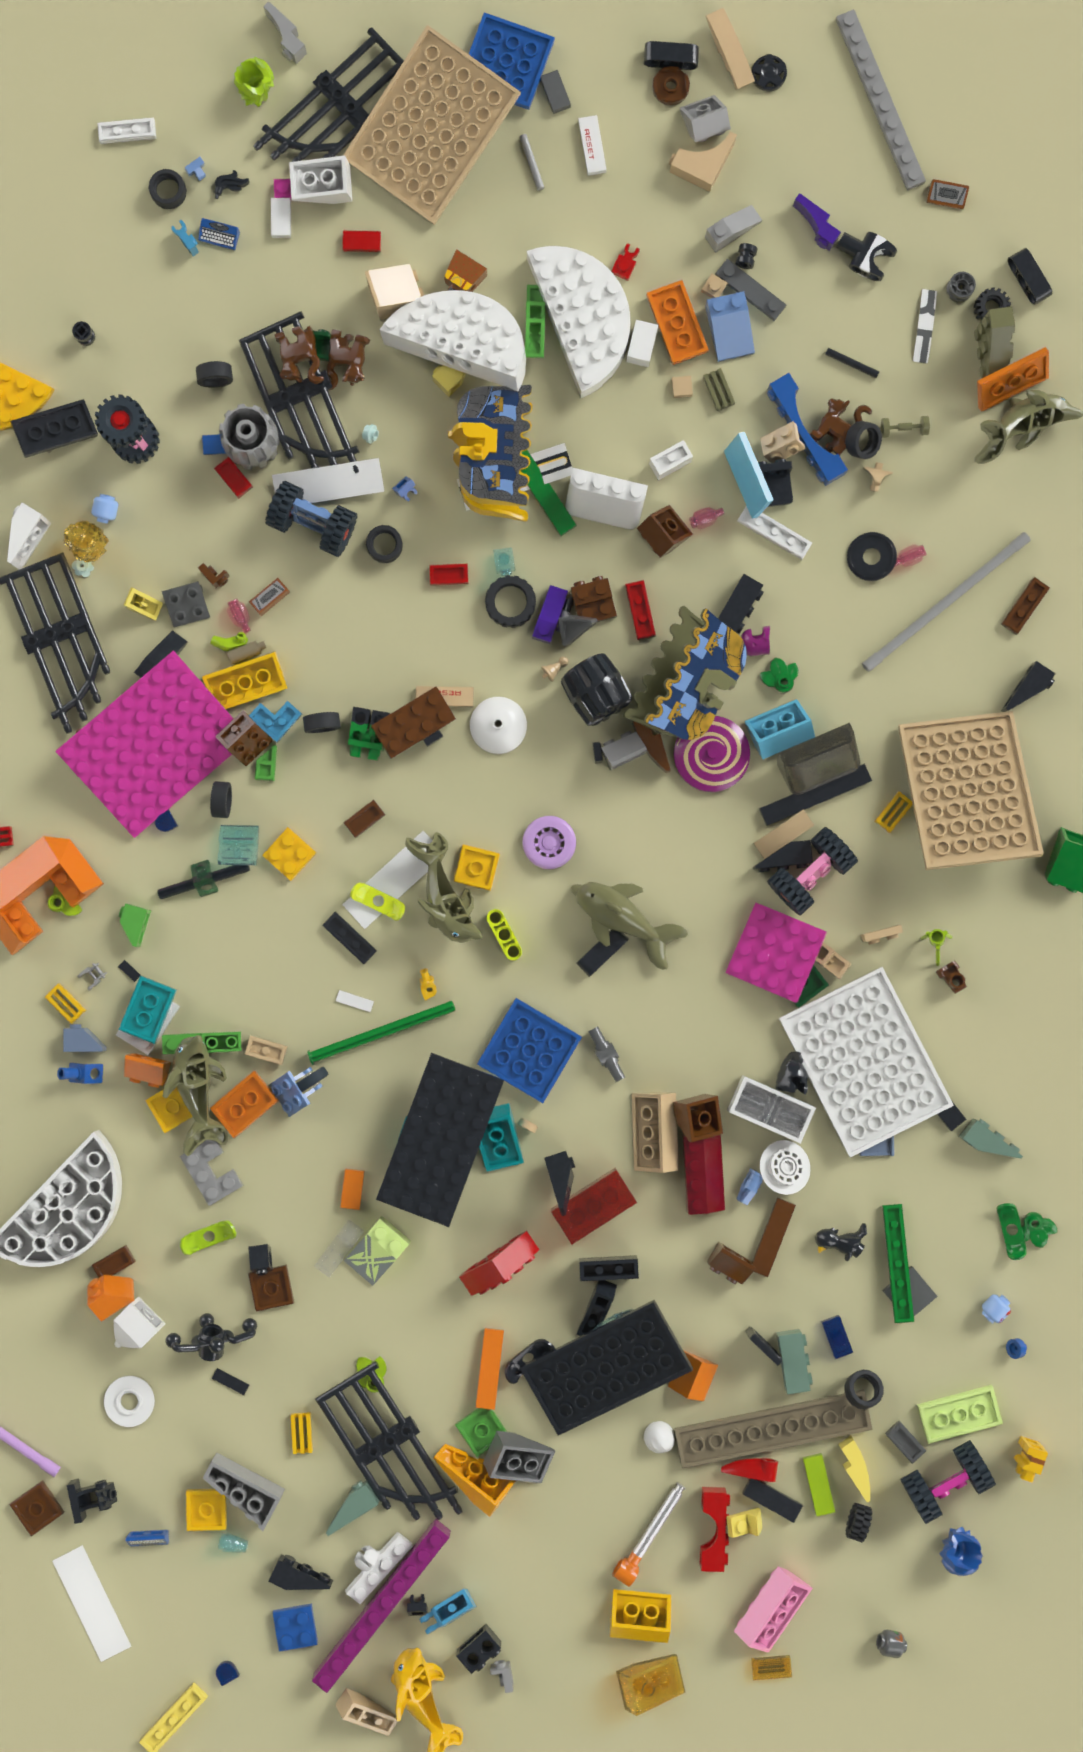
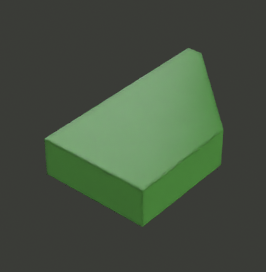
[255,745,277,781]

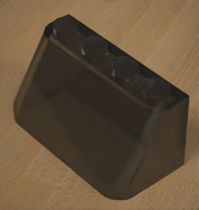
[777,722,860,795]

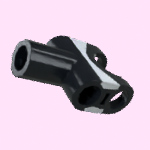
[836,232,897,281]

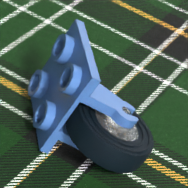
[269,1066,329,1117]

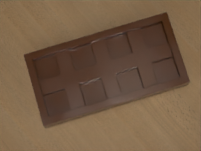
[371,686,456,759]

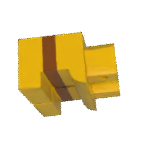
[1014,1436,1048,1483]

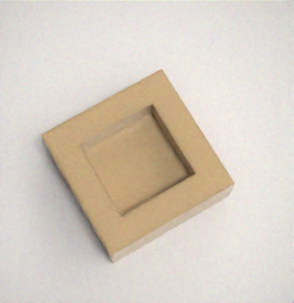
[672,376,693,398]

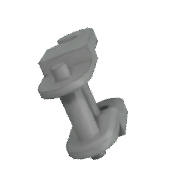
[77,963,107,991]

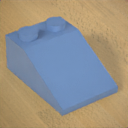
[705,291,755,362]

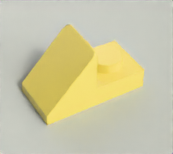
[727,1508,762,1538]

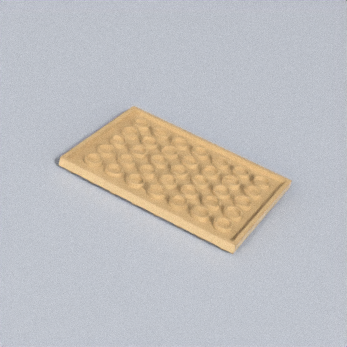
[343,25,521,225]
[898,711,1044,870]

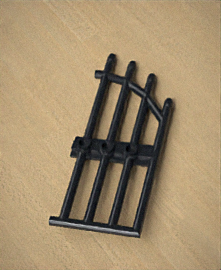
[253,27,404,162]
[239,311,360,473]
[0,552,110,734]
[315,1361,463,1520]

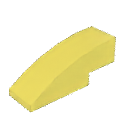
[838,1436,870,1503]

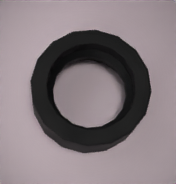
[148,169,187,209]
[196,361,233,388]
[845,421,882,459]
[366,525,403,563]
[303,712,341,733]
[210,781,232,818]
[844,1369,884,1410]

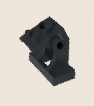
[66,1478,118,1524]

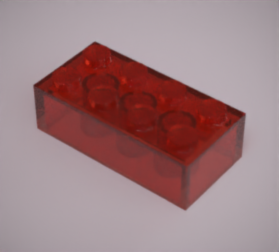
[551,1167,637,1245]

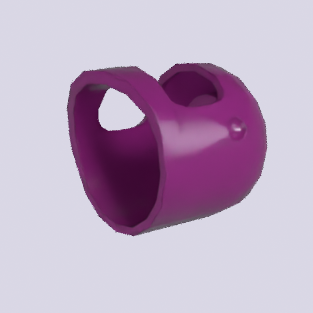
[741,626,770,656]

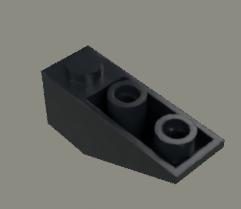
[753,840,813,873]
[268,1554,333,1590]

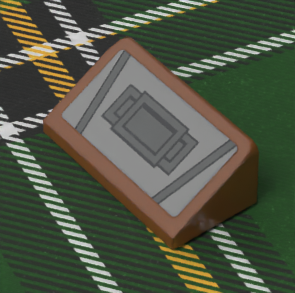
[926,179,969,209]
[249,578,290,616]

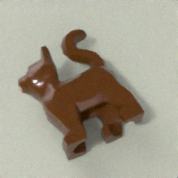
[274,326,324,384]
[327,329,370,390]
[810,398,872,456]

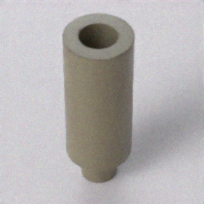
[227,641,266,665]

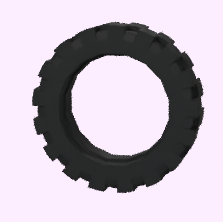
[485,575,536,628]

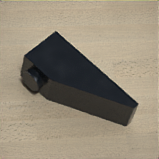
[134,630,188,678]
[1001,661,1056,712]
[544,1151,576,1216]
[576,1280,617,1336]

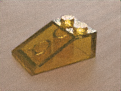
[616,1654,686,1716]

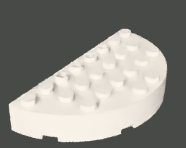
[527,246,630,398]
[380,290,526,391]
[0,1130,122,1267]

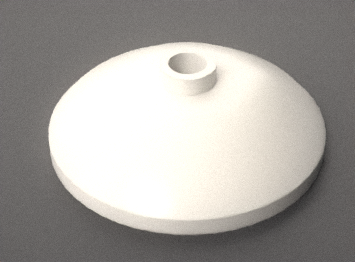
[470,697,527,754]

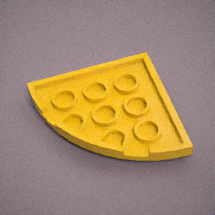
[0,362,54,431]

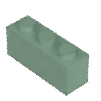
[776,1329,813,1394]

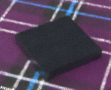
[745,1326,782,1366]

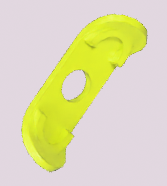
[350,882,405,921]

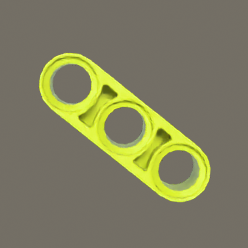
[487,909,522,960]

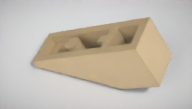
[336,1688,398,1736]

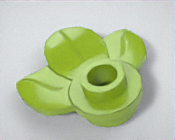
[48,886,82,916]
[353,1356,387,1393]

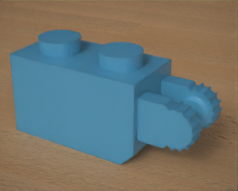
[419,1588,476,1635]

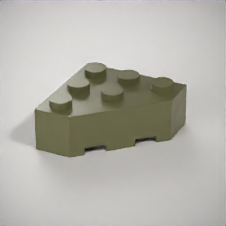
[974,306,1015,378]

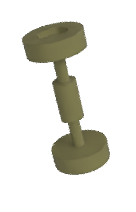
[881,416,930,438]

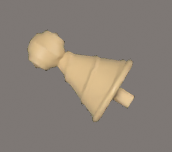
[541,656,569,682]

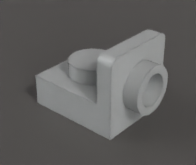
[490,1660,514,1693]

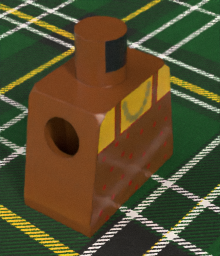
[444,249,487,292]

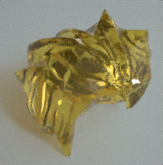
[63,521,109,563]

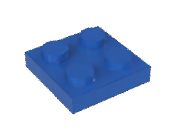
[273,1603,318,1652]

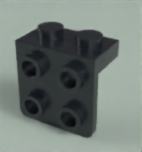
[758,459,793,507]

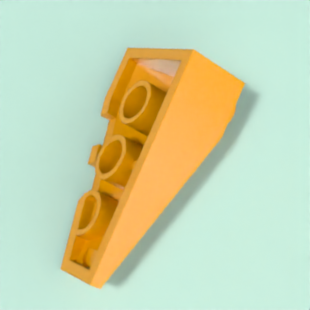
[433,1444,516,1517]

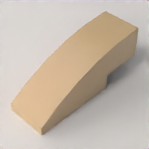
[753,809,814,859]

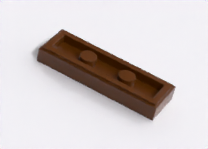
[1001,577,1050,635]

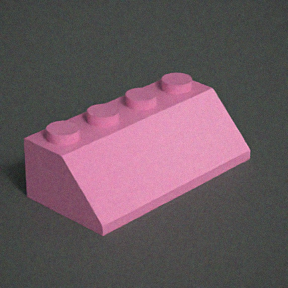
[734,1566,813,1653]

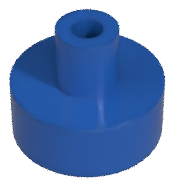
[1006,1338,1027,1359]

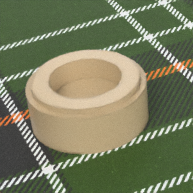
[518,1118,538,1133]

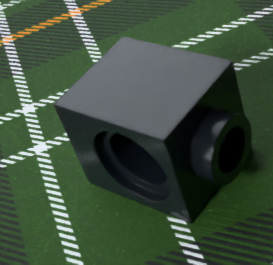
[248,1244,273,1276]

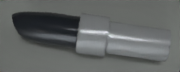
[557,597,573,633]

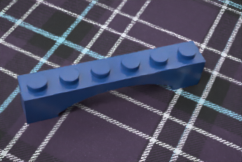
[767,373,848,486]

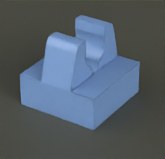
[185,157,206,181]

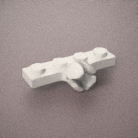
[345,1532,413,1604]

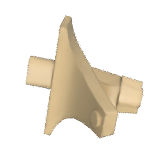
[863,462,893,492]

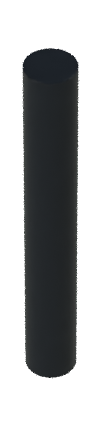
[825,348,880,378]

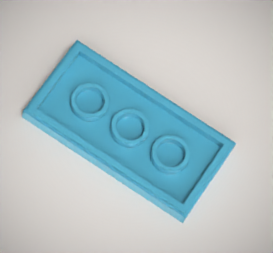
[724,432,773,519]

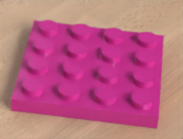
[725,902,827,1003]

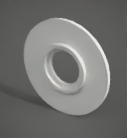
[104,1376,155,1427]

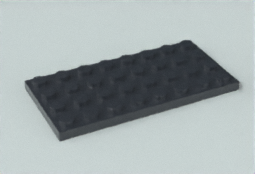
[376,1052,504,1227]
[520,1300,693,1436]

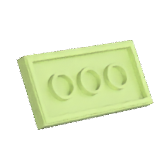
[917,1385,1003,1444]

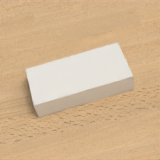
[271,198,291,238]

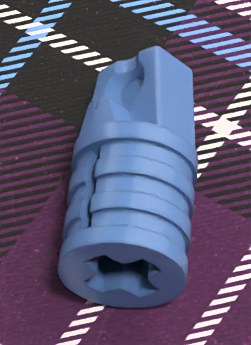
[736,1168,763,1205]

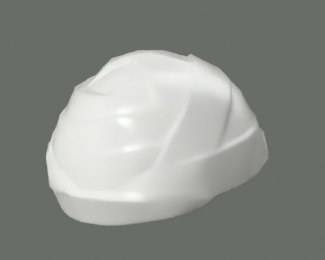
[644,1421,675,1453]

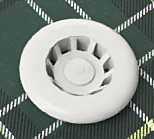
[760,1140,810,1195]

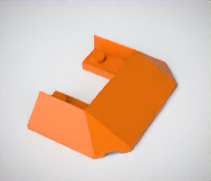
[0,836,104,955]

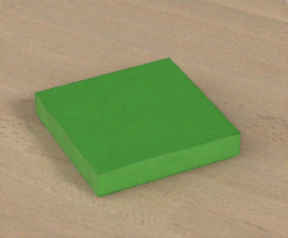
[455,1408,507,1457]

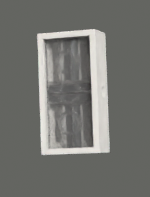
[727,1075,816,1144]

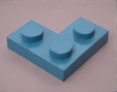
[249,701,302,743]

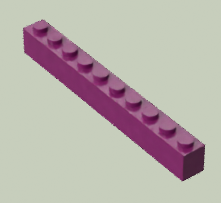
[312,1518,451,1693]

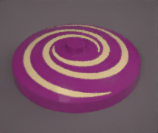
[673,716,750,792]

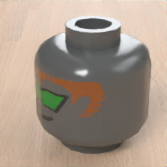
[876,1629,907,1658]

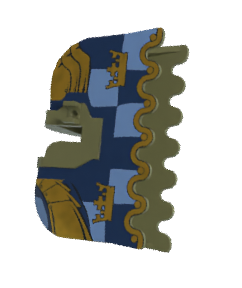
[623,606,747,740]

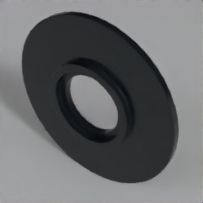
[847,532,897,581]

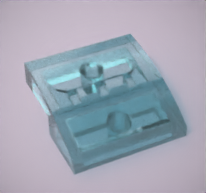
[217,825,259,865]

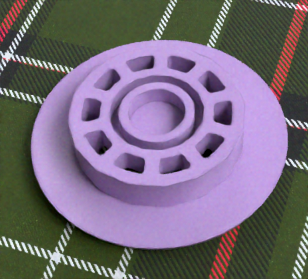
[523,816,576,869]

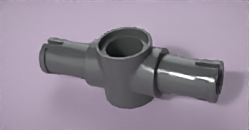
[588,1026,625,1082]

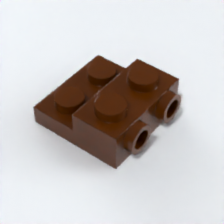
[571,576,617,622]

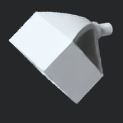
[114,1297,165,1348]

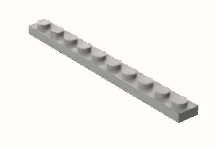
[836,9,926,191]

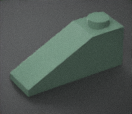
[326,1481,379,1536]

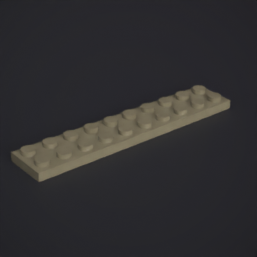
[674,1389,873,1468]

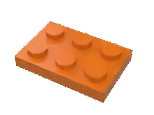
[210,1071,279,1138]

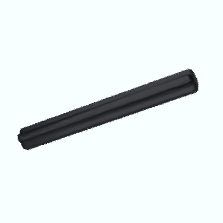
[157,861,250,899]

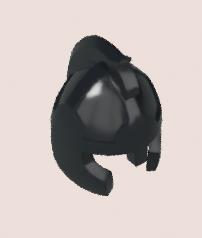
[776,1051,808,1095]

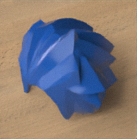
[939,1527,983,1576]

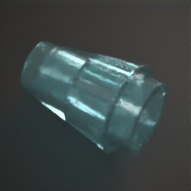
[218,1532,248,1553]

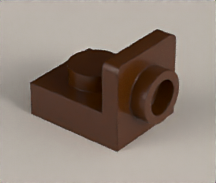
[198,563,230,588]

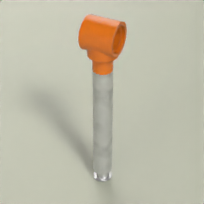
[612,1482,686,1587]

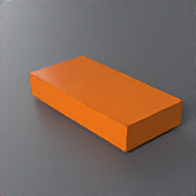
[340,1168,365,1210]

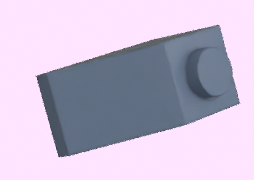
[63,1024,107,1052]

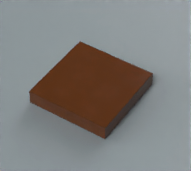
[248,1265,294,1312]
[9,1480,65,1536]

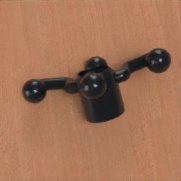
[165,1313,257,1361]

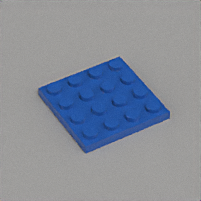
[469,12,555,110]
[477,998,582,1103]

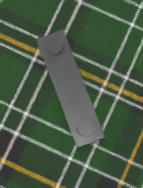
[715,259,787,321]

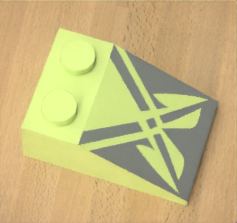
[344,1216,411,1286]

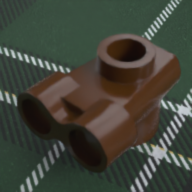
[936,960,967,994]

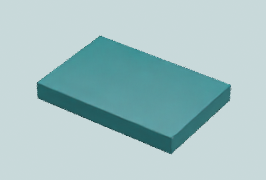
[118,976,177,1044]

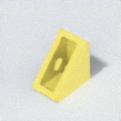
[124,587,163,621]

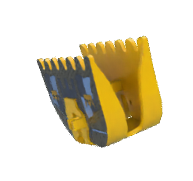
[448,385,533,522]

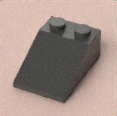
[483,1431,555,1483]

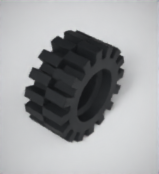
[973,287,1011,321]
[845,1503,872,1543]

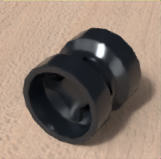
[735,243,758,269]
[72,321,96,346]

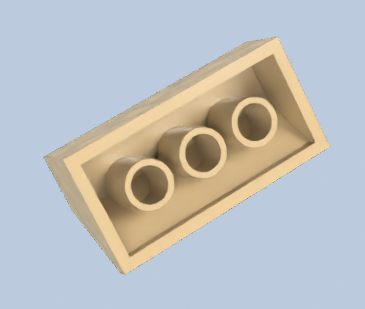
[632,1092,678,1173]

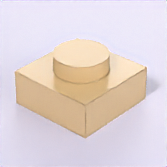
[701,273,728,298]

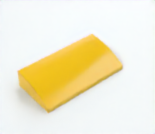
[202,651,288,709]

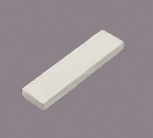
[737,506,812,560]

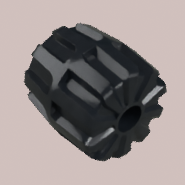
[561,653,633,726]

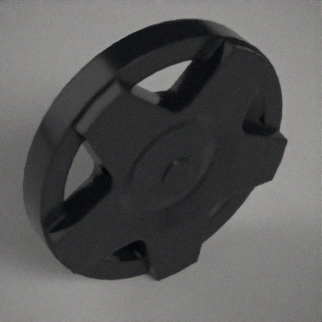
[752,54,787,92]

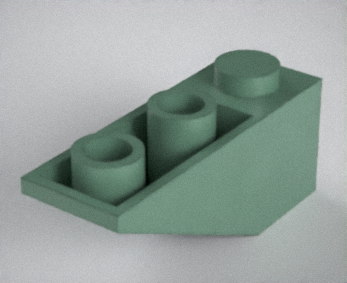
[959,1119,1023,1159]

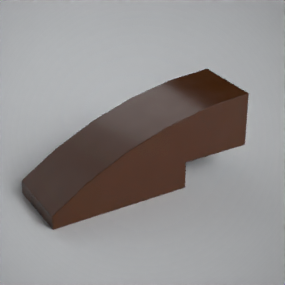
[632,721,671,773]

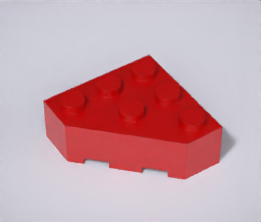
[459,1231,540,1296]

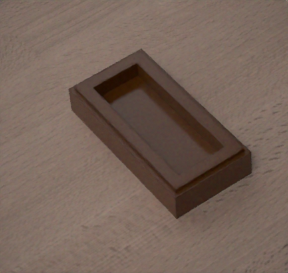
[344,799,385,838]
[92,1245,136,1278]

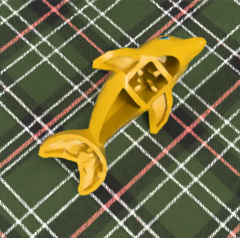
[391,1648,463,1752]

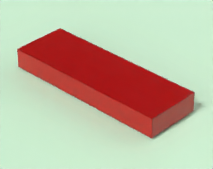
[625,580,656,640]

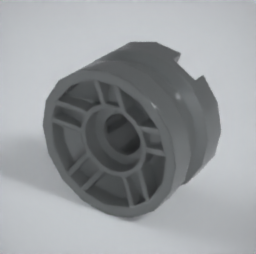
[946,271,976,302]

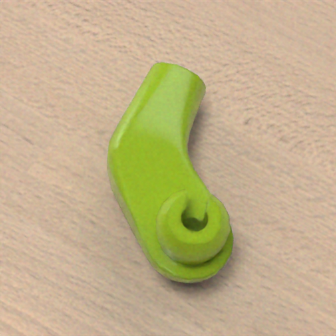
[210,632,248,652]

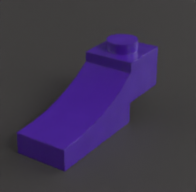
[793,193,841,251]
[532,585,568,644]

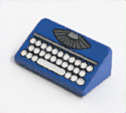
[198,218,240,250]
[126,1530,169,1547]

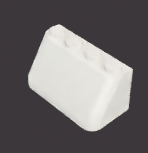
[565,468,648,529]

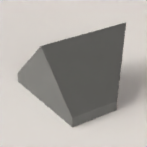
[559,615,598,647]

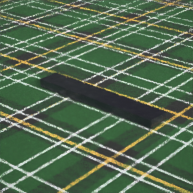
[759,763,872,826]

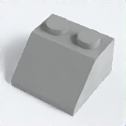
[680,95,731,142]
[601,731,647,770]

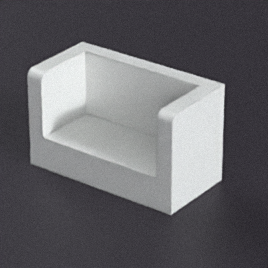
[627,320,658,367]
[649,440,693,481]

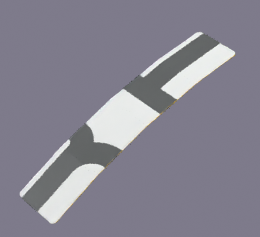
[913,289,937,363]

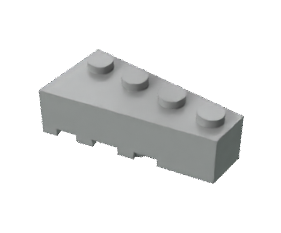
[203,1453,285,1531]

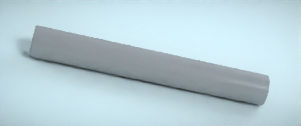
[520,134,545,191]

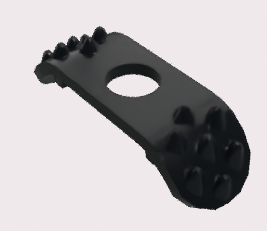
[505,1339,555,1384]

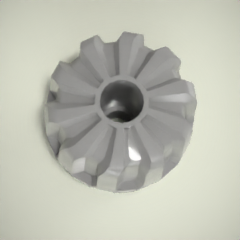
[219,404,279,470]

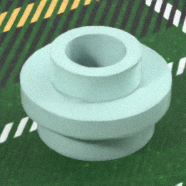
[362,424,379,444]

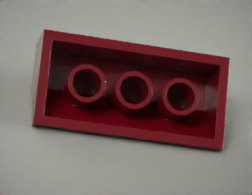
[682,1134,725,1215]

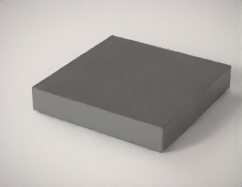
[882,1266,938,1316]

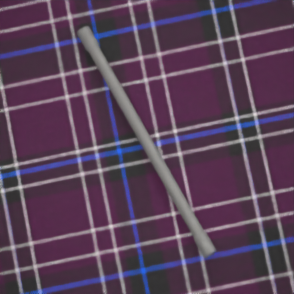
[862,532,1031,672]

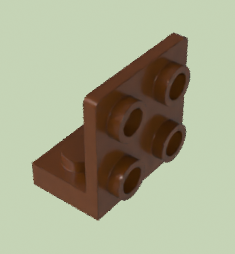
[215,710,273,766]

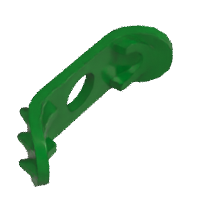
[996,1203,1027,1260]

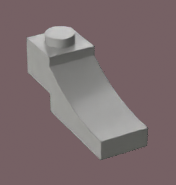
[263,1,307,64]

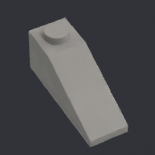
[705,205,762,253]

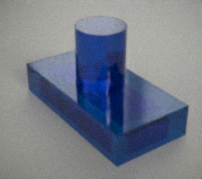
[821,1315,853,1359]

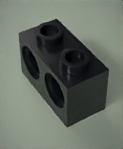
[456,1624,502,1674]

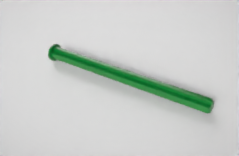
[307,1001,456,1065]

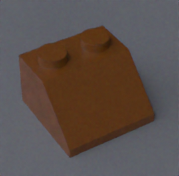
[637,505,693,558]
[673,1094,723,1142]
[707,1242,756,1285]

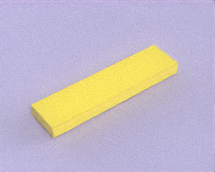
[139,1683,208,1752]

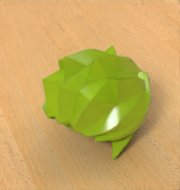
[234,57,274,107]

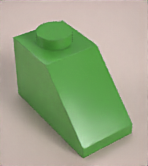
[119,903,151,947]

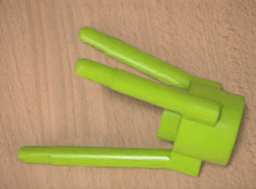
[921,929,952,966]

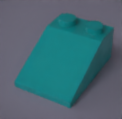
[479,1103,524,1172]

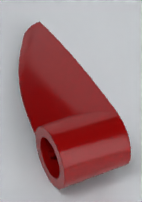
[721,1458,778,1482]

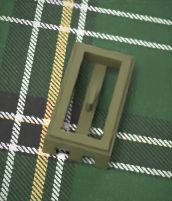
[703,368,735,411]

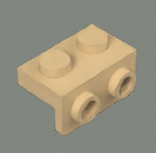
[760,421,805,463]

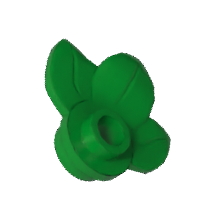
[760,658,799,693]
[1022,1212,1058,1248]

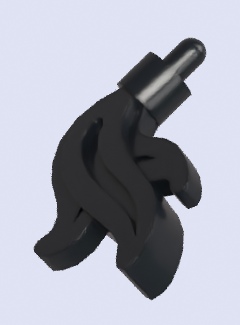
[214,170,250,199]

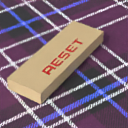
[416,686,474,707]

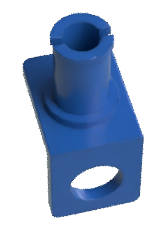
[57,1063,103,1084]

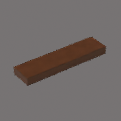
[752,1197,796,1277]

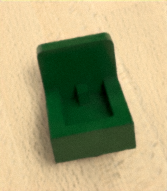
[313,329,331,362]

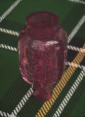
[689,507,724,529]
[894,544,927,567]
[227,598,251,633]

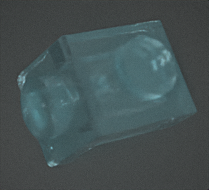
[493,547,515,576]

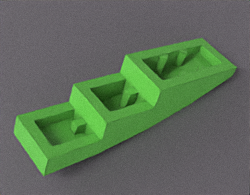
[525,285,545,358]

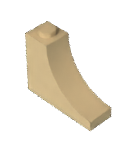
[669,131,737,192]

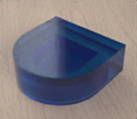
[155,809,178,832]
[216,1661,240,1686]

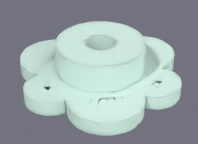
[72,556,94,578]

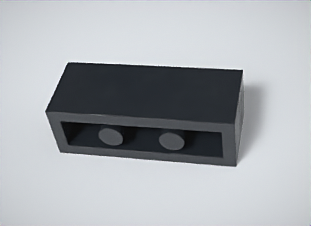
[718,574,764,634]
[579,1255,639,1281]

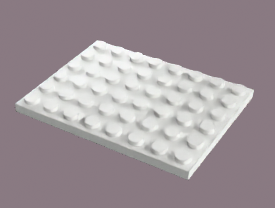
[779,967,954,1157]

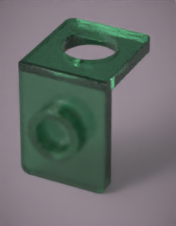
[191,860,219,897]

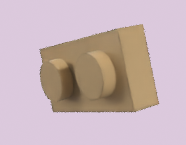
[861,925,903,945]
[245,1035,288,1065]

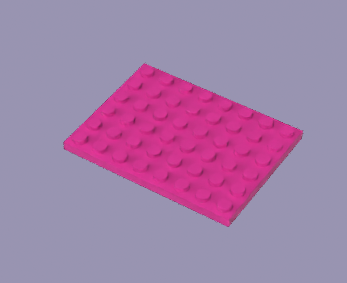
[55,650,234,838]

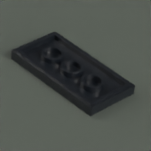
[10,399,98,458]

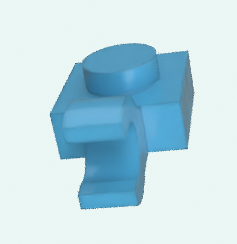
[171,220,199,257]

